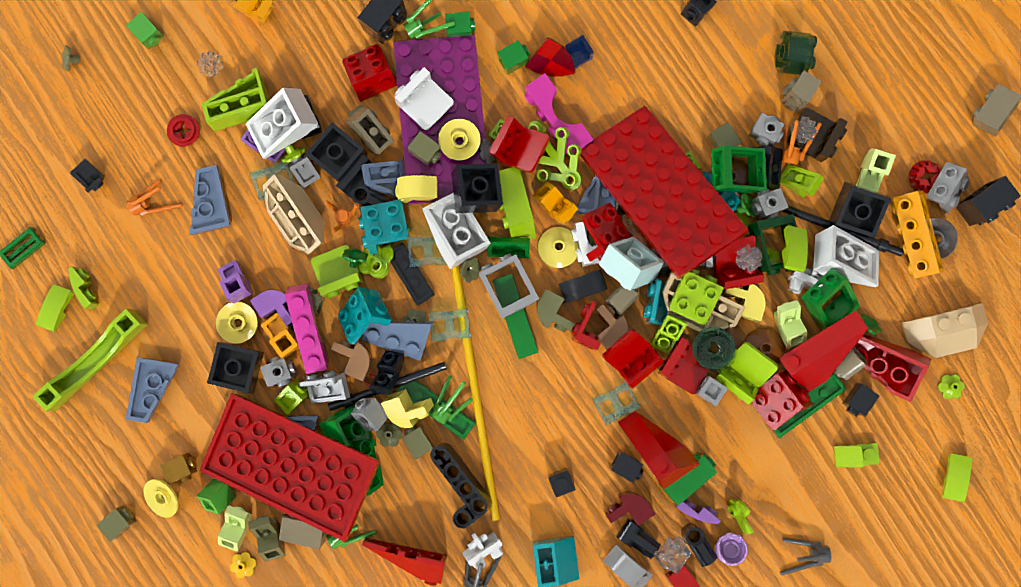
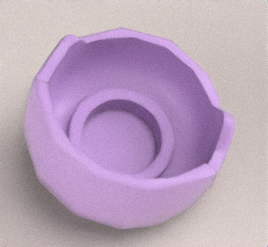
[715,532,748,566]

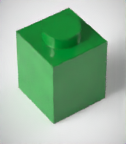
[445,11,476,37]
[497,40,530,75]

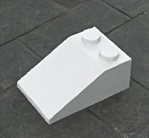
[246,88,318,159]
[423,193,491,269]
[813,225,879,287]

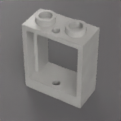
[479,253,539,319]

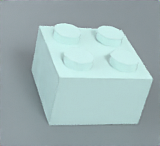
[599,237,664,291]

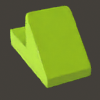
[780,164,824,198]
[833,442,880,467]

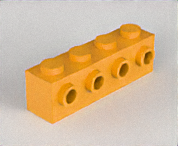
[892,191,945,279]

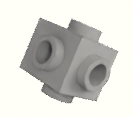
[748,113,784,146]
[752,188,788,219]
[260,356,296,388]

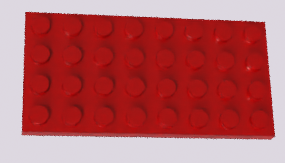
[580,106,748,280]
[199,393,380,542]

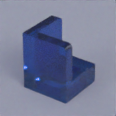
[565,35,594,69]

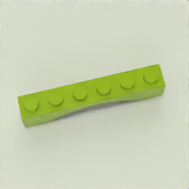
[32,309,148,412]

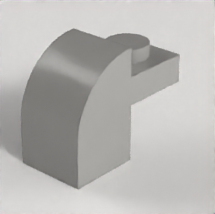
[603,544,653,587]

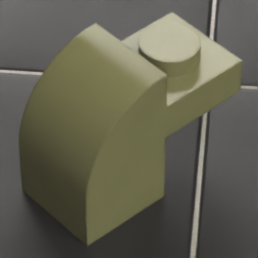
[537,289,575,333]
[248,516,286,562]

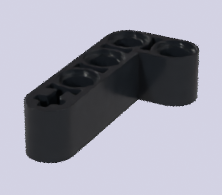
[430,443,492,528]

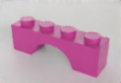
[524,73,594,155]
[285,283,329,374]

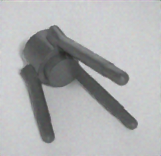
[780,538,831,575]
[463,542,501,587]

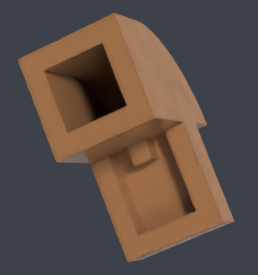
[595,304,628,350]
[331,340,372,381]

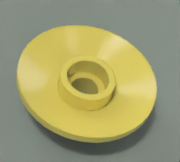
[438,119,480,161]
[538,227,579,268]
[216,302,258,344]
[144,479,178,518]

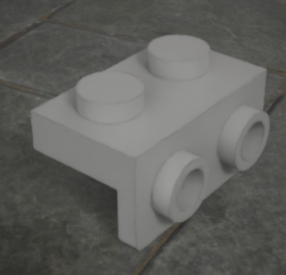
[927,162,970,214]
[299,371,350,404]

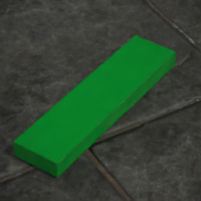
[492,274,539,359]
[772,372,847,438]
[396,380,476,440]

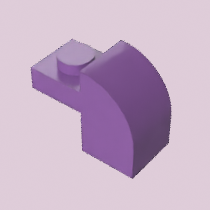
[217,260,253,304]
[250,290,293,327]

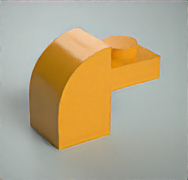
[231,0,274,24]
[532,182,578,224]
[261,313,299,358]

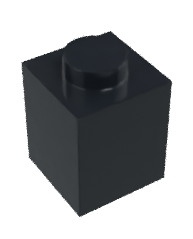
[842,383,880,417]
[609,450,644,483]
[547,468,576,498]

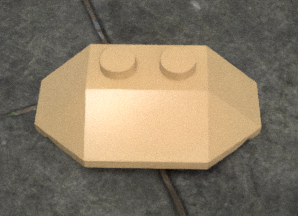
[262,173,325,254]
[662,272,745,335]
[901,303,988,358]

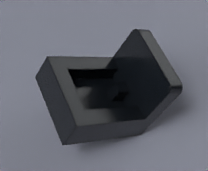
[70,158,104,193]

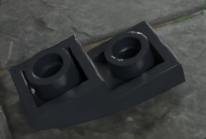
[559,269,608,303]
[369,351,405,395]

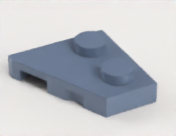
[361,160,405,199]
[575,175,616,214]

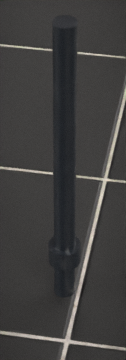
[783,205,904,257]
[328,361,447,411]

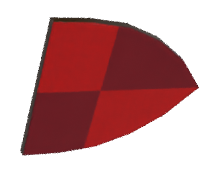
[525,37,575,77]

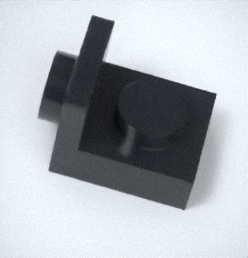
[681,0,717,27]

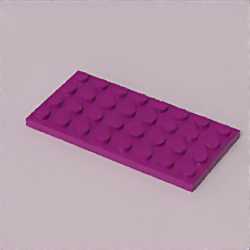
[393,35,486,205]

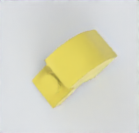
[395,175,437,203]
[722,284,766,322]
[381,389,434,428]

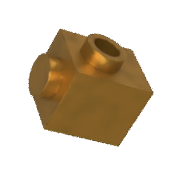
[159,453,197,485]

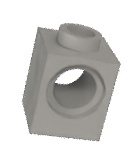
[695,376,728,406]
[350,398,388,431]

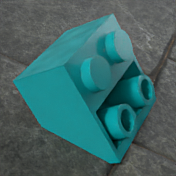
[532,536,580,587]

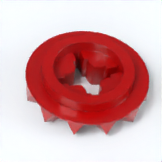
[167,114,201,147]
[909,160,941,193]

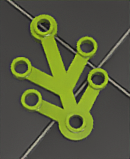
[528,120,582,190]

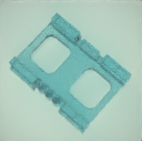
[250,162,294,201]
[407,237,447,267]
[429,309,471,342]
[592,382,641,425]

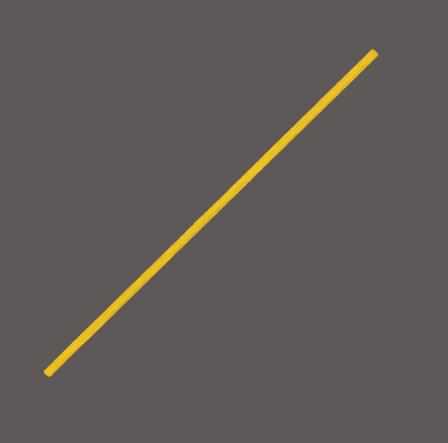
[451,265,500,521]

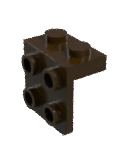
[787,108,848,163]

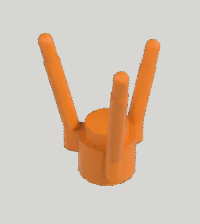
[781,120,822,165]
[126,180,183,217]
[324,200,358,233]

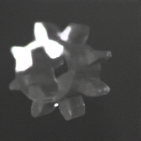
[197,50,223,77]
[790,116,818,143]
[736,244,763,272]

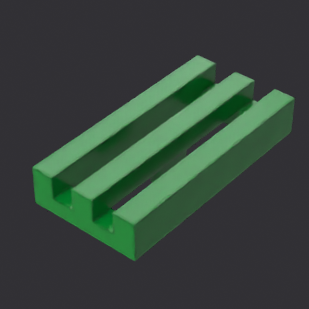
[0,227,46,269]
[488,237,530,258]

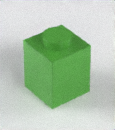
[126,12,164,49]

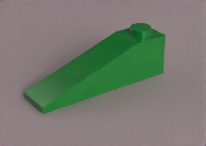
[319,405,384,496]

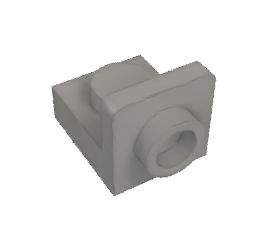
[288,153,321,188]

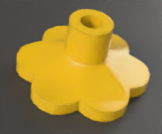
[230,552,257,578]

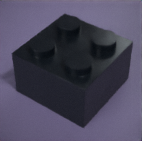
[357,0,407,45]
[306,122,367,182]
[451,164,503,213]
[956,175,1021,226]
[829,182,891,238]
[207,342,264,393]

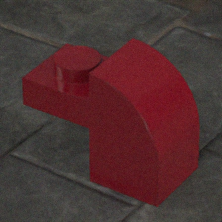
[605,491,655,526]

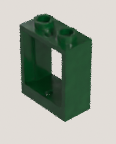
[747,214,797,276]

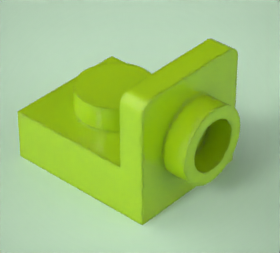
[274,378,309,415]

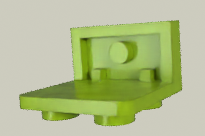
[311,245,363,299]
[669,269,724,325]
[715,342,778,404]

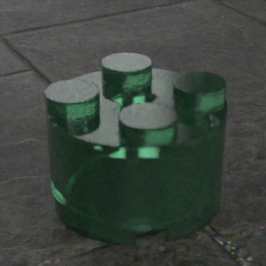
[775,31,817,75]
[692,326,737,372]

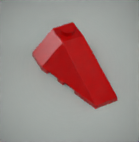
[779,311,869,392]
[854,334,932,402]
[618,411,700,489]
[362,538,447,586]

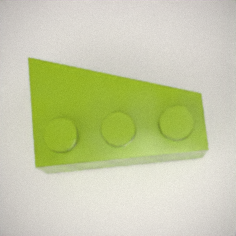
[202,67,270,132]
[499,167,536,239]

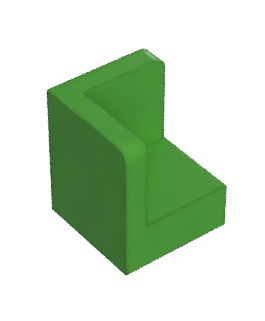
[197,479,235,515]

